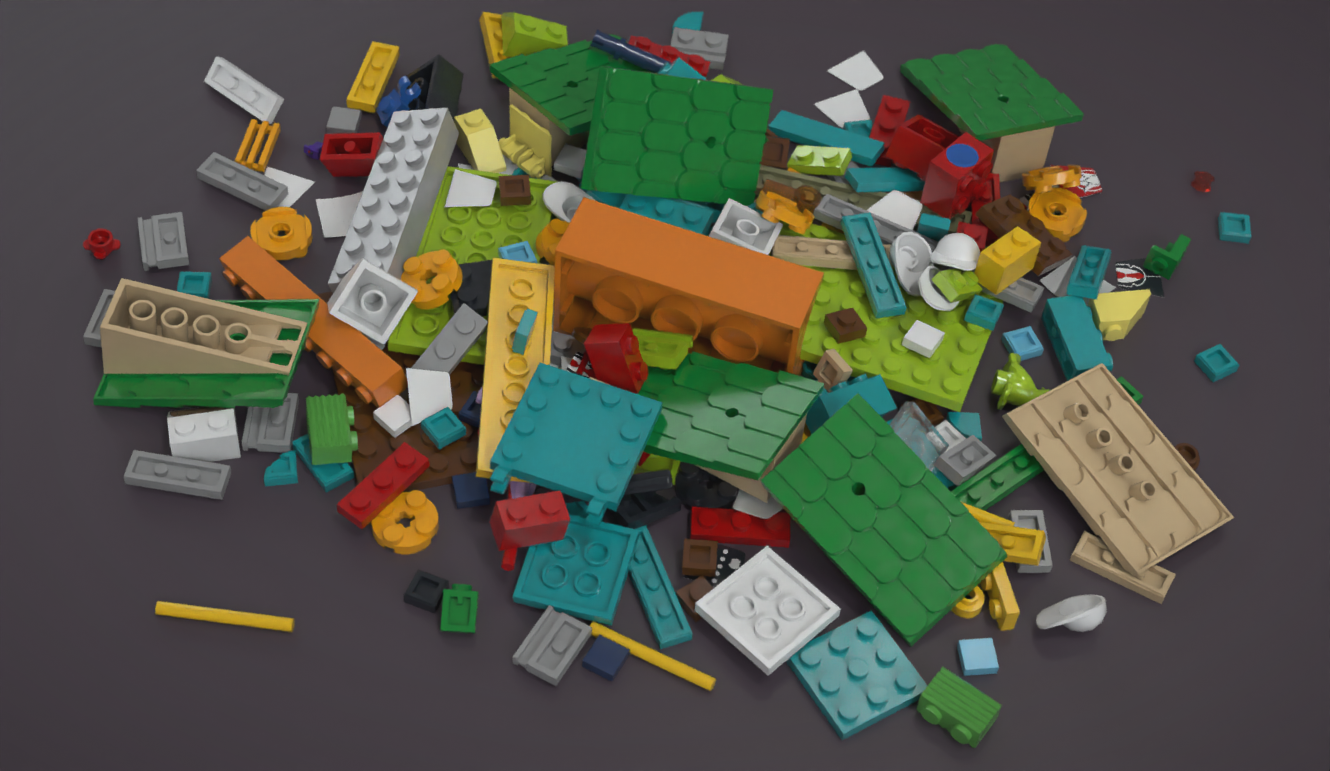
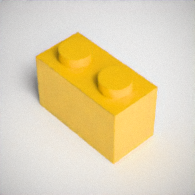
[974,226,1041,295]

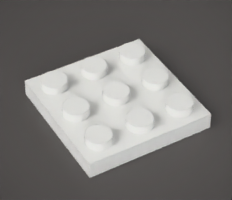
[695,546,841,676]

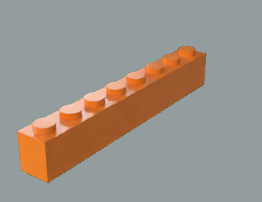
[219,236,408,408]

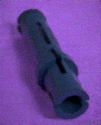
[590,29,672,73]

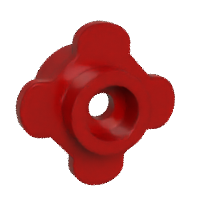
[83,228,121,260]

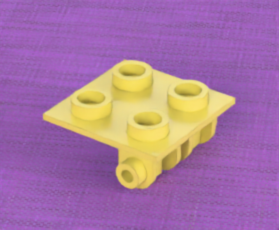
[498,104,552,179]

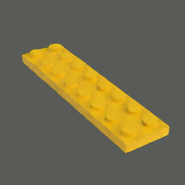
[476,258,555,483]

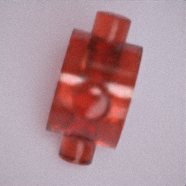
[1191,171,1215,192]

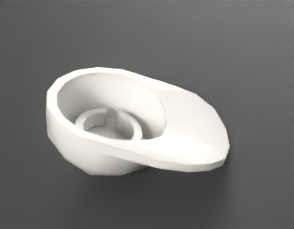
[542,181,595,223]
[889,232,934,297]
[930,233,980,271]
[918,266,959,311]
[1036,595,1107,632]

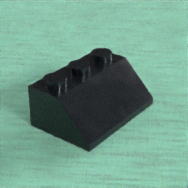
[406,54,464,123]

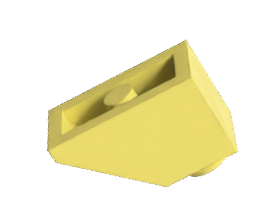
[454,108,506,173]
[1087,289,1151,341]

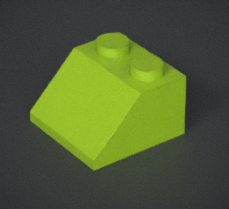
[501,12,568,57]

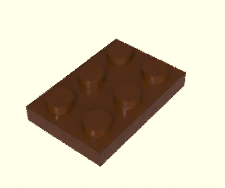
[975,194,1073,276]

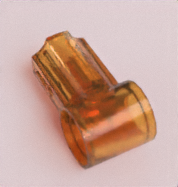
[762,179,821,214]

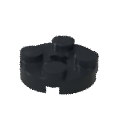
[675,461,740,509]

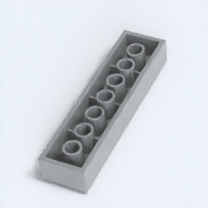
[328,108,459,293]

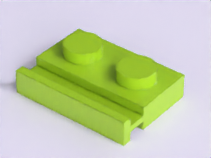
[632,328,694,370]

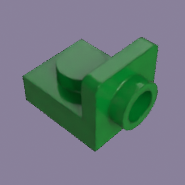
[1143,234,1191,280]
[440,584,479,634]

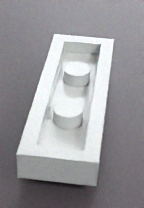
[204,56,284,124]

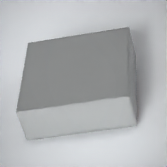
[326,106,361,134]

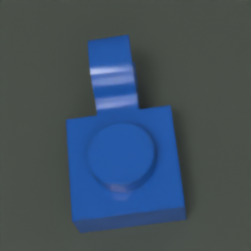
[376,76,421,127]

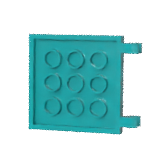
[490,362,663,527]

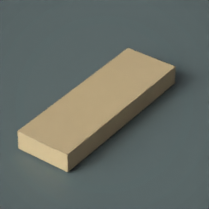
[1070,531,1176,604]

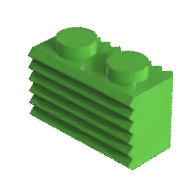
[306,394,358,465]
[917,667,1002,748]

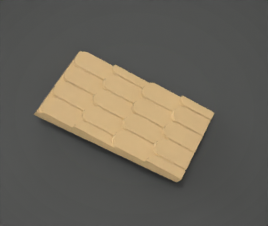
[1002,363,1234,576]

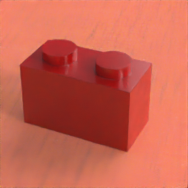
[320,132,383,177]
[584,323,648,394]
[490,490,570,551]

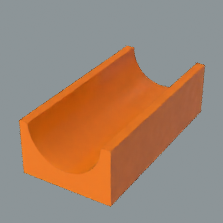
[553,197,824,376]

